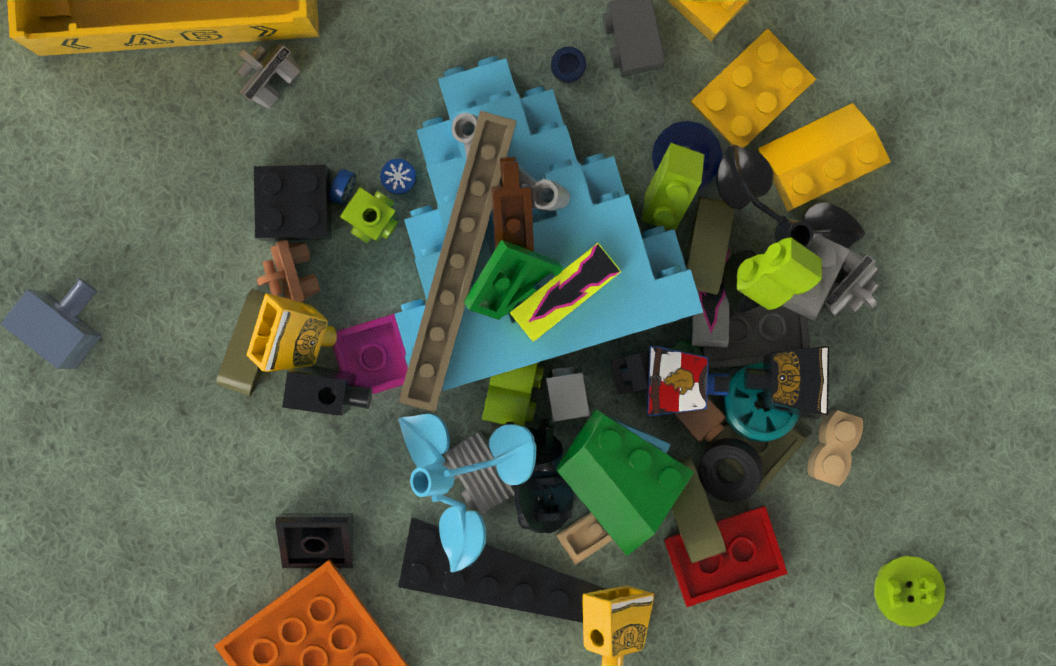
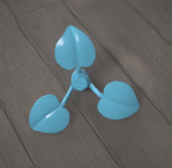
[398,413,536,572]

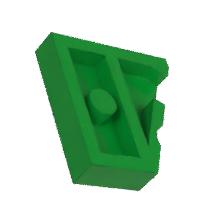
[464,240,564,320]

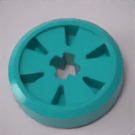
[722,363,800,442]

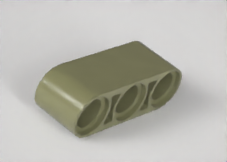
[685,196,735,295]
[216,288,266,397]
[671,457,726,563]

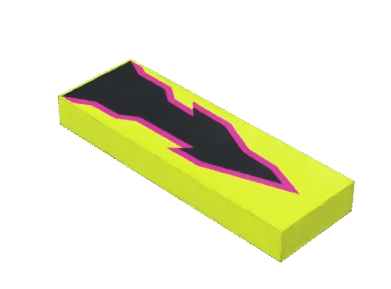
[510,243,621,342]

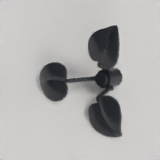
[716,144,865,314]

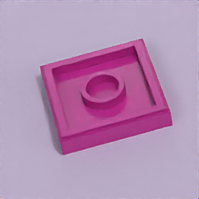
[333,313,408,394]

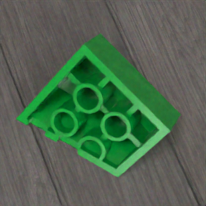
[556,408,694,556]

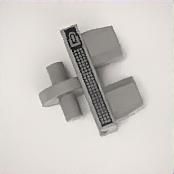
[237,44,301,109]
[824,250,879,317]

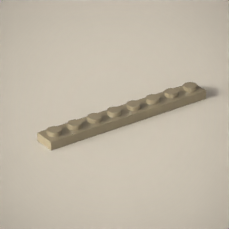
[399,111,517,412]

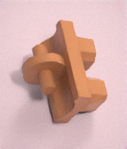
[257,240,320,303]

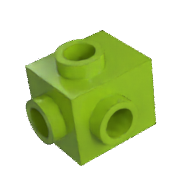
[340,187,399,244]

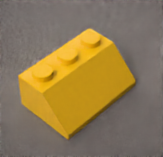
[758,103,891,212]

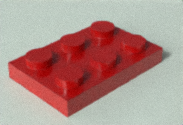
[663,505,788,607]

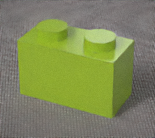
[641,143,704,230]

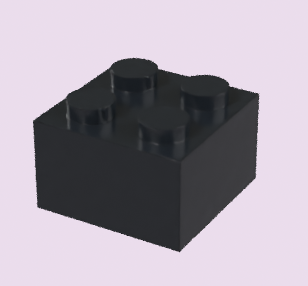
[254,165,332,241]

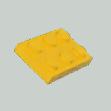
[690,28,816,148]

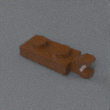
[491,157,534,252]

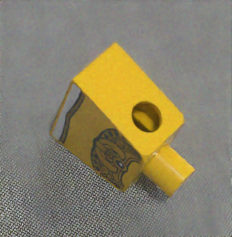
[246,294,337,372]
[583,585,654,666]

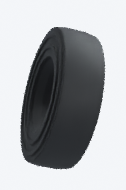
[698,438,763,502]

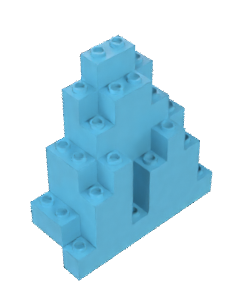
[394,56,703,391]

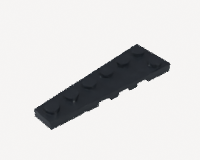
[398,517,607,623]

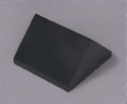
[275,513,353,568]

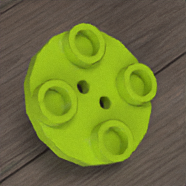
[873,556,945,627]

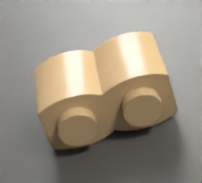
[807,409,863,486]

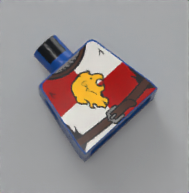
[647,346,729,416]

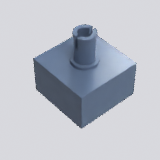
[0,278,102,369]

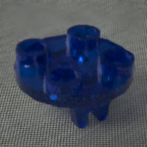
[651,121,722,189]

